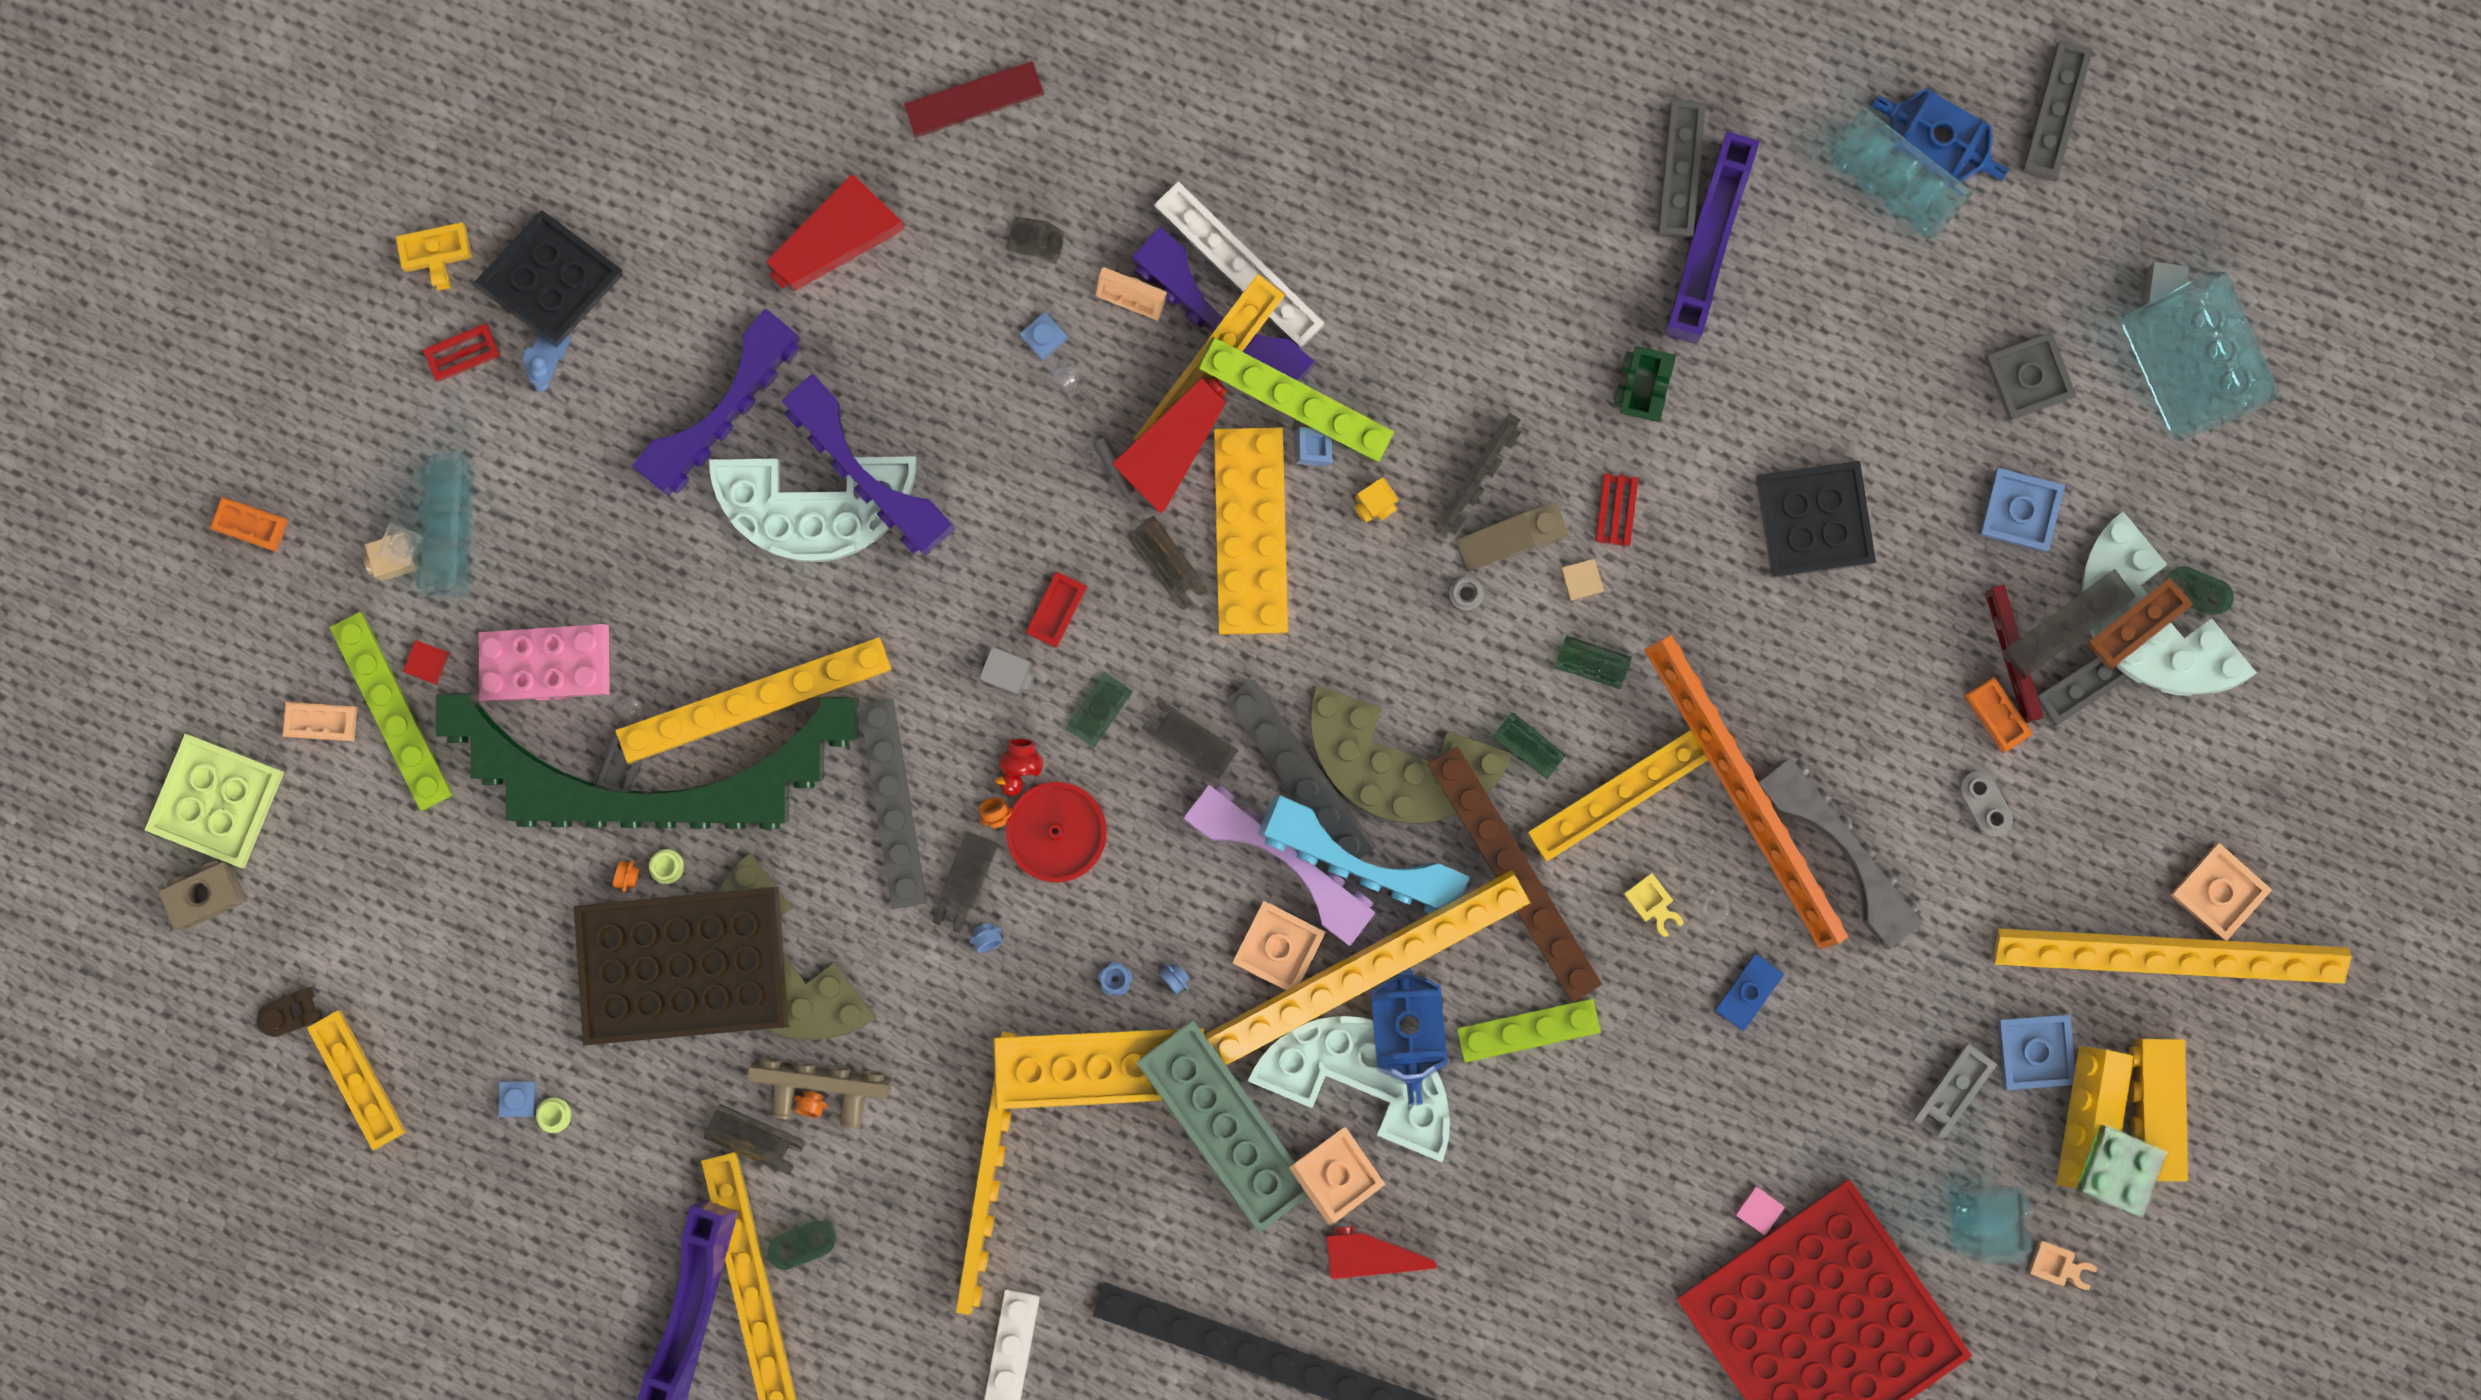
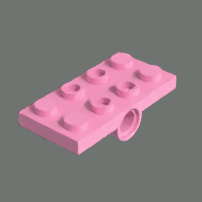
[479,624,610,702]

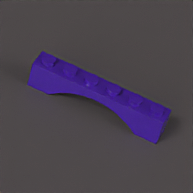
[1664,131,1760,344]
[1132,227,1314,382]
[632,308,801,497]
[782,373,955,557]
[637,1201,738,1400]

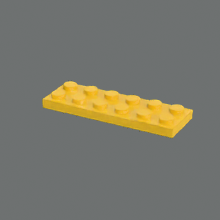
[1214,428,1288,635]
[993,1028,1204,1109]

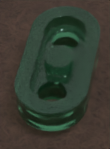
[2164,566,2234,616]
[767,1220,837,1270]

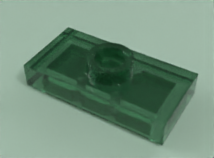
[1555,635,1632,689]
[1066,672,1133,749]
[1493,712,1566,780]

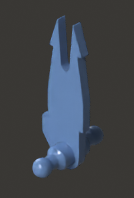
[523,332,572,392]

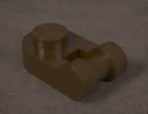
[257,987,323,1037]

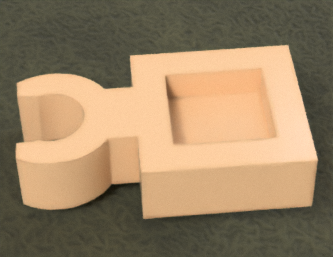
[2027,1240,2097,1290]

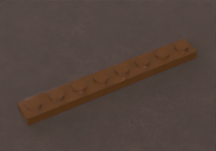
[1427,746,1603,1003]

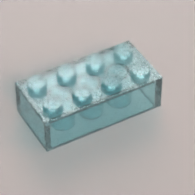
[1950,1182,2031,1264]

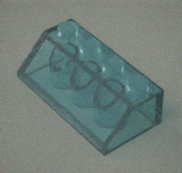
[1828,107,1973,239]
[416,451,475,598]

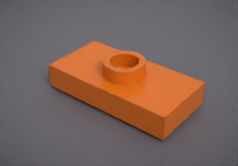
[209,496,289,552]
[1963,676,2033,754]

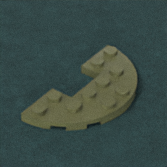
[1311,686,1513,824]
[719,853,876,1040]

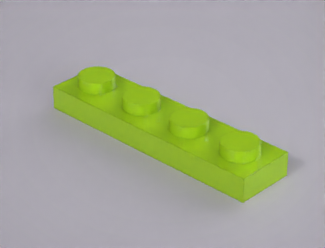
[1456,999,1601,1063]

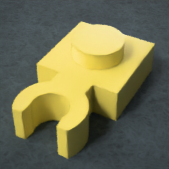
[1623,873,1683,938]

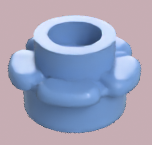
[969,923,1003,953]
[1098,962,1133,996]
[1158,963,1190,995]

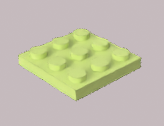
[145,734,284,869]

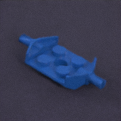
[1871,88,2009,187]
[1371,968,1447,1106]

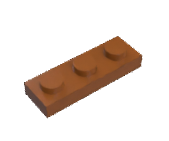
[2087,578,2193,671]

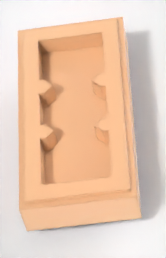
[1095,267,1167,320]
[282,702,357,742]

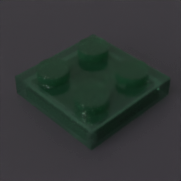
[2076,1124,2167,1218]

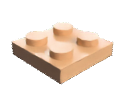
[2170,843,2272,941]
[1233,901,1326,990]
[1289,1127,1385,1226]

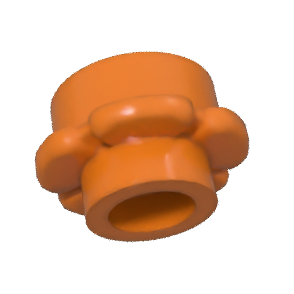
[978,797,1012,828]
[613,860,640,893]
[793,1091,827,1118]

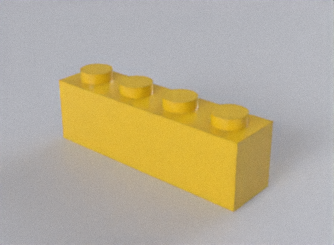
[2129,1039,2188,1181]
[2056,1046,2134,1195]

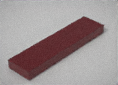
[904,61,1044,138]
[1985,584,2044,723]

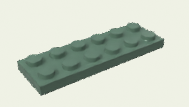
[1135,1020,1308,1233]

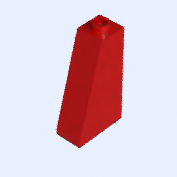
[766,174,905,291]
[1113,374,1228,514]

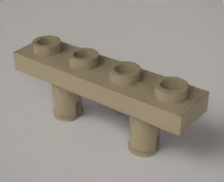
[747,1057,893,1128]

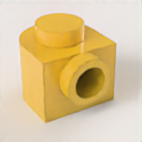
[1354,477,1400,523]

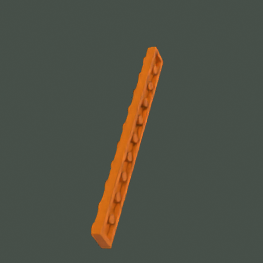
[1644,635,1848,949]

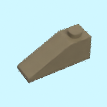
[1456,502,1568,572]

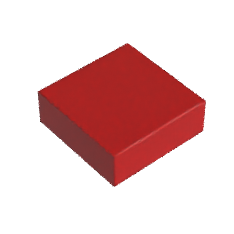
[403,640,450,685]

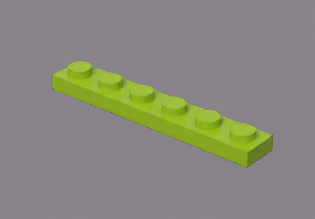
[1197,337,1394,462]
[329,612,454,811]

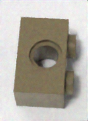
[158,860,248,930]

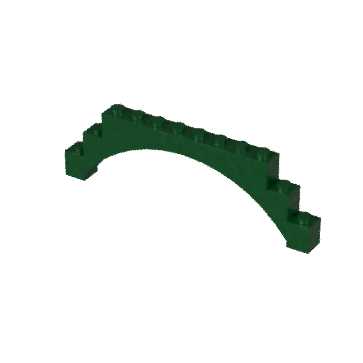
[436,693,859,830]

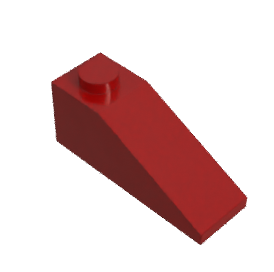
[1326,1226,1437,1279]

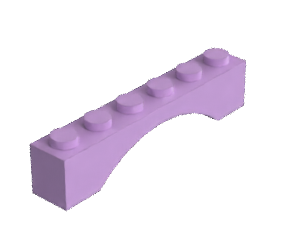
[1184,785,1375,946]

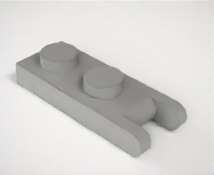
[1913,1043,1997,1141]

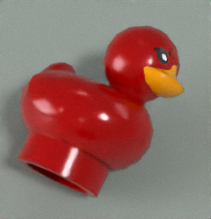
[995,738,1044,796]

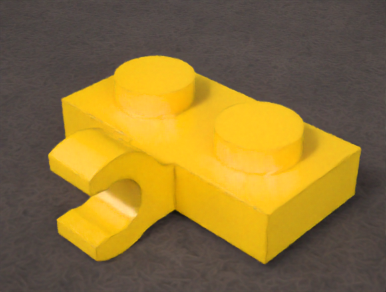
[396,222,472,291]

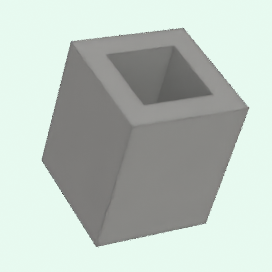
[2141,262,2189,317]
[979,647,1036,697]

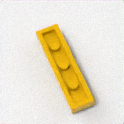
[307,1010,407,1150]

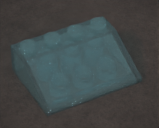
[2120,272,2281,442]

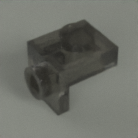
[1005,217,1065,264]

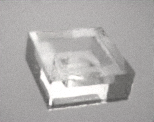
[377,523,425,569]

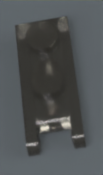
[1127,515,1207,610]
[1141,700,1238,780]
[704,1104,805,1174]

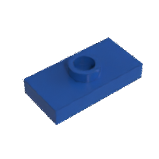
[1714,954,1784,1031]

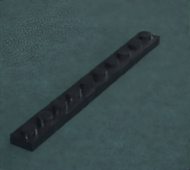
[1093,1282,1437,1400]

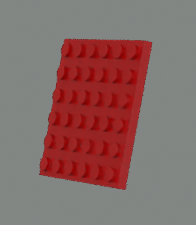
[1675,1178,1972,1400]

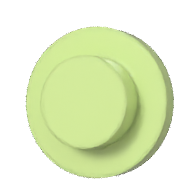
[649,849,684,884]
[536,1098,572,1133]

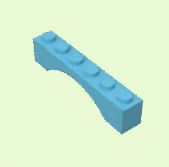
[1258,795,1470,914]

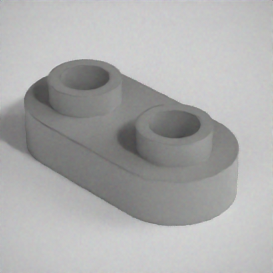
[1959,771,2013,837]

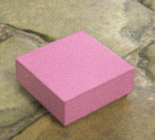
[1735,1186,1785,1236]

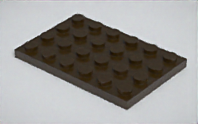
[574,887,789,1046]

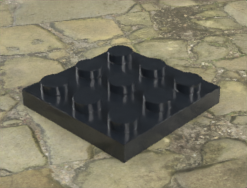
[475,210,623,348]
[1756,461,1876,578]

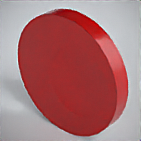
[1006,782,1107,883]

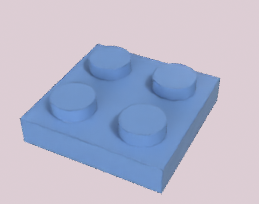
[1979,468,2065,553]
[1997,1015,2075,1090]

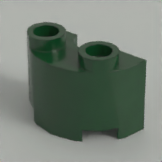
[1613,346,1676,423]

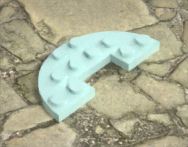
[709,456,917,562]
[2081,512,2257,696]
[1248,1016,1450,1162]

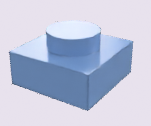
[1020,312,1068,361]
[1295,427,1332,467]
[499,1081,536,1117]

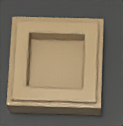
[1561,558,1604,602]

